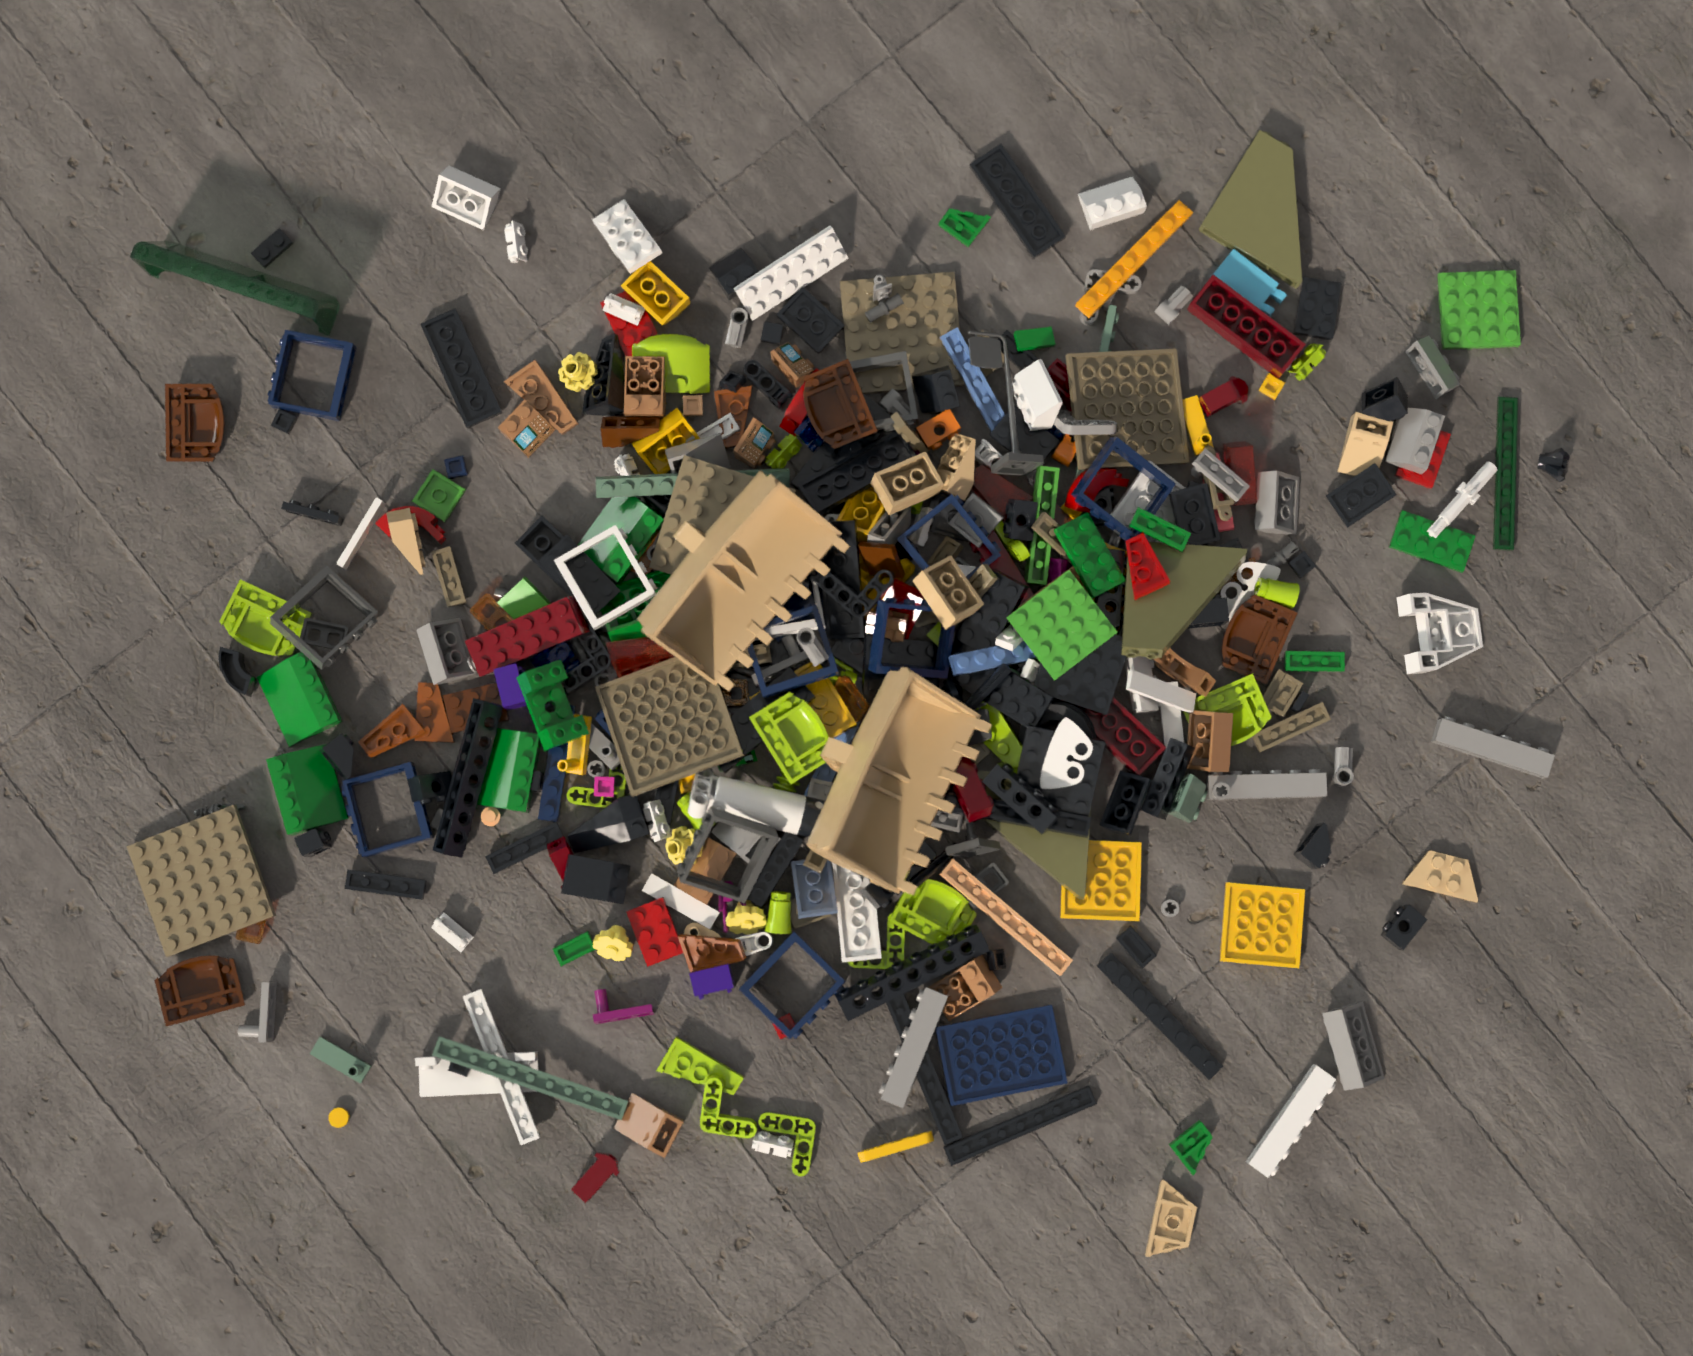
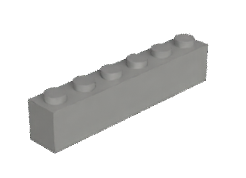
[1431,716,1555,779]
[1206,769,1327,800]
[879,987,948,1108]

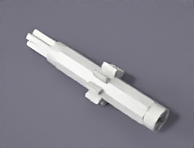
[1427,461,1497,538]

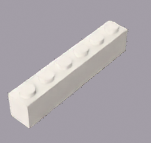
[1246,1064,1336,1178]

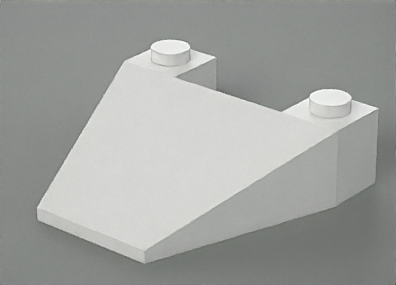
[1397,593,1483,674]

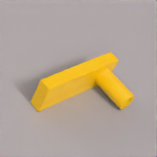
[1182,395,1214,456]
[557,714,592,775]

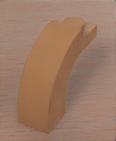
[1152,648,1216,697]

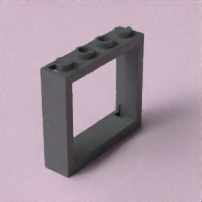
[830,351,919,435]
[270,566,378,670]
[677,806,778,903]

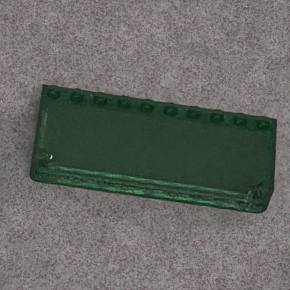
[130,241,339,336]

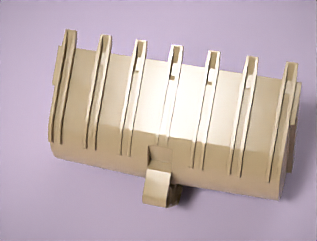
[637,470,850,691]
[806,668,992,895]

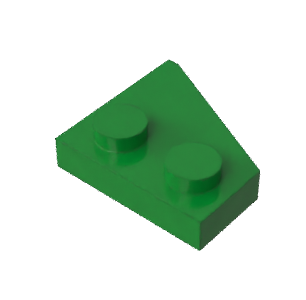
[938,208,991,248]
[1168,1120,1213,1175]

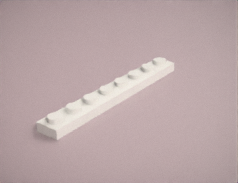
[463,989,540,1145]

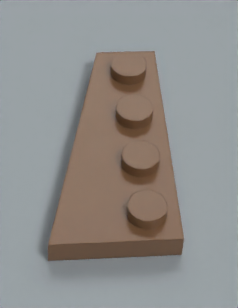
[504,360,578,435]

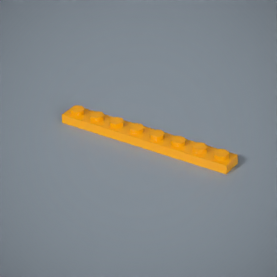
[1075,200,1193,318]

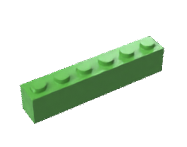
[1024,466,1060,585]

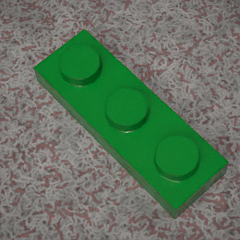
[1129,507,1191,552]
[1285,651,1345,672]

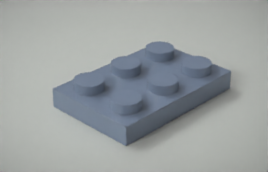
[791,860,838,919]

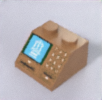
[770,342,814,389]
[498,400,555,458]
[734,417,776,469]

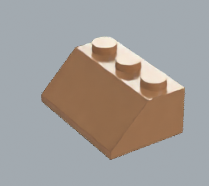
[1187,710,1233,772]
[674,837,737,905]

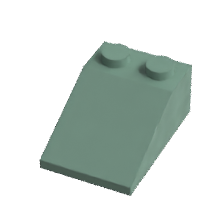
[1168,774,1208,823]

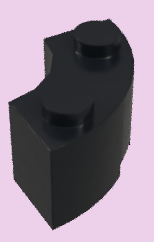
[218,647,257,697]

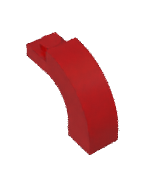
[779,368,819,436]
[1064,468,1129,513]
[375,506,446,544]

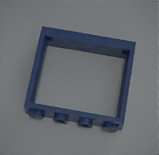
[267,330,357,421]
[1071,437,1176,541]
[897,494,1001,580]
[868,597,955,679]
[747,603,839,699]
[341,762,434,857]
[739,932,845,1040]

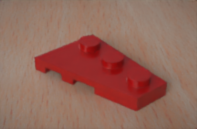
[1126,533,1170,601]

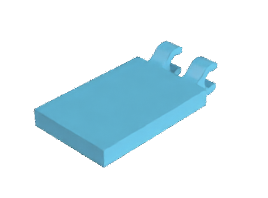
[1210,249,1287,317]

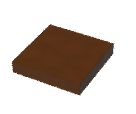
[858,541,905,579]

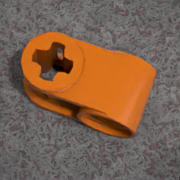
[1051,434,1076,467]

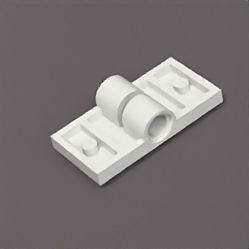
[592,199,662,274]

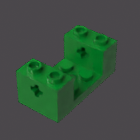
[516,659,589,751]

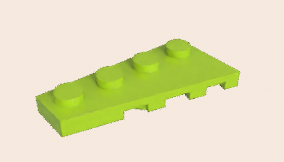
[976,701,1023,774]
[656,1036,744,1095]

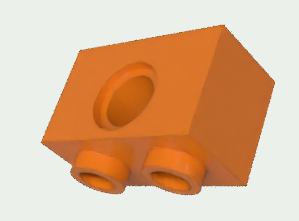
[915,409,961,451]

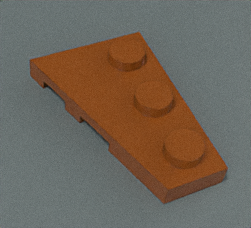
[714,386,752,449]
[415,682,455,743]
[358,704,426,758]
[678,934,746,973]

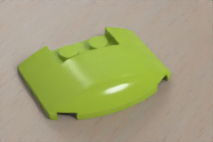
[632,334,710,394]
[219,579,312,656]
[1183,674,1272,746]
[749,692,828,784]
[888,879,977,954]

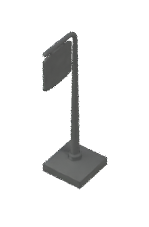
[968,330,1044,476]
[945,702,1001,858]

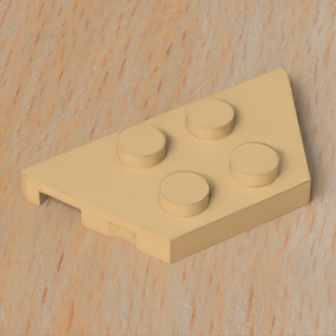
[1402,850,1478,903]
[1145,1179,1197,1257]

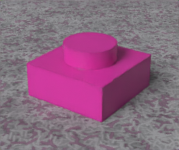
[594,776,615,797]

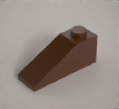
[601,416,661,448]

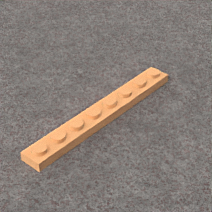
[939,859,1073,976]

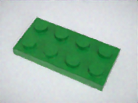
[1389,510,1475,573]
[1053,512,1126,599]

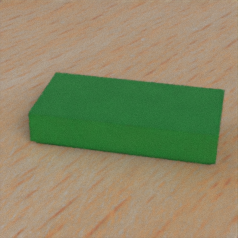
[1014,327,1056,351]
[553,931,596,966]

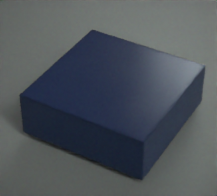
[444,455,468,479]

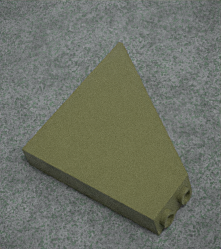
[1198,130,1302,289]
[1121,542,1247,659]
[977,771,1091,900]

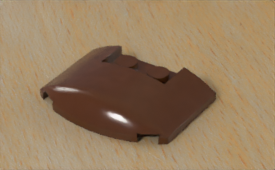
[803,359,878,449]
[165,384,225,462]
[1222,595,1298,684]
[154,955,245,1027]

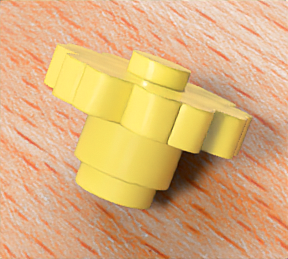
[558,352,598,392]
[665,826,703,864]
[726,900,767,935]
[593,925,633,961]

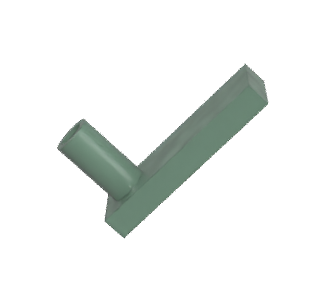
[310,1036,372,1084]

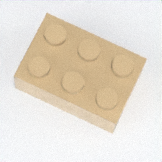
[871,451,944,515]
[913,555,984,629]

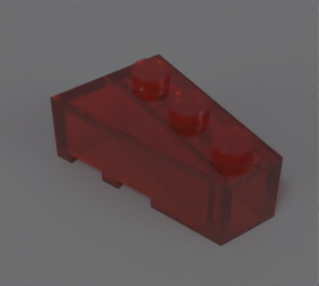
[1222,441,1257,506]
[972,464,1033,524]
[606,637,675,678]

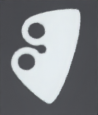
[1221,562,1281,622]
[1040,718,1093,789]

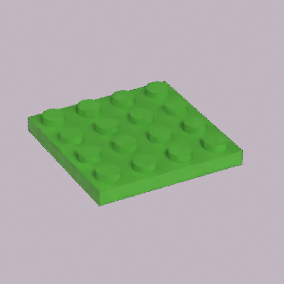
[1437,270,1521,350]
[1007,570,1118,681]

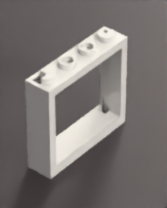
[554,525,657,630]
[754,569,826,641]

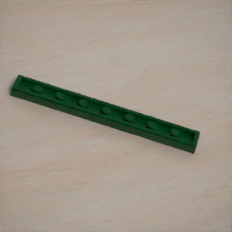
[1493,397,1518,551]

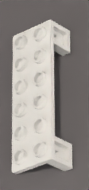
[415,1051,538,1097]

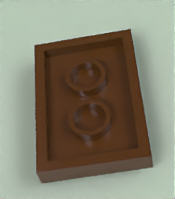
[443,683,509,734]

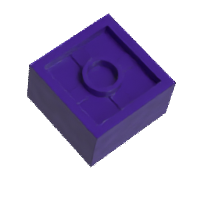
[493,663,527,711]
[689,964,735,999]

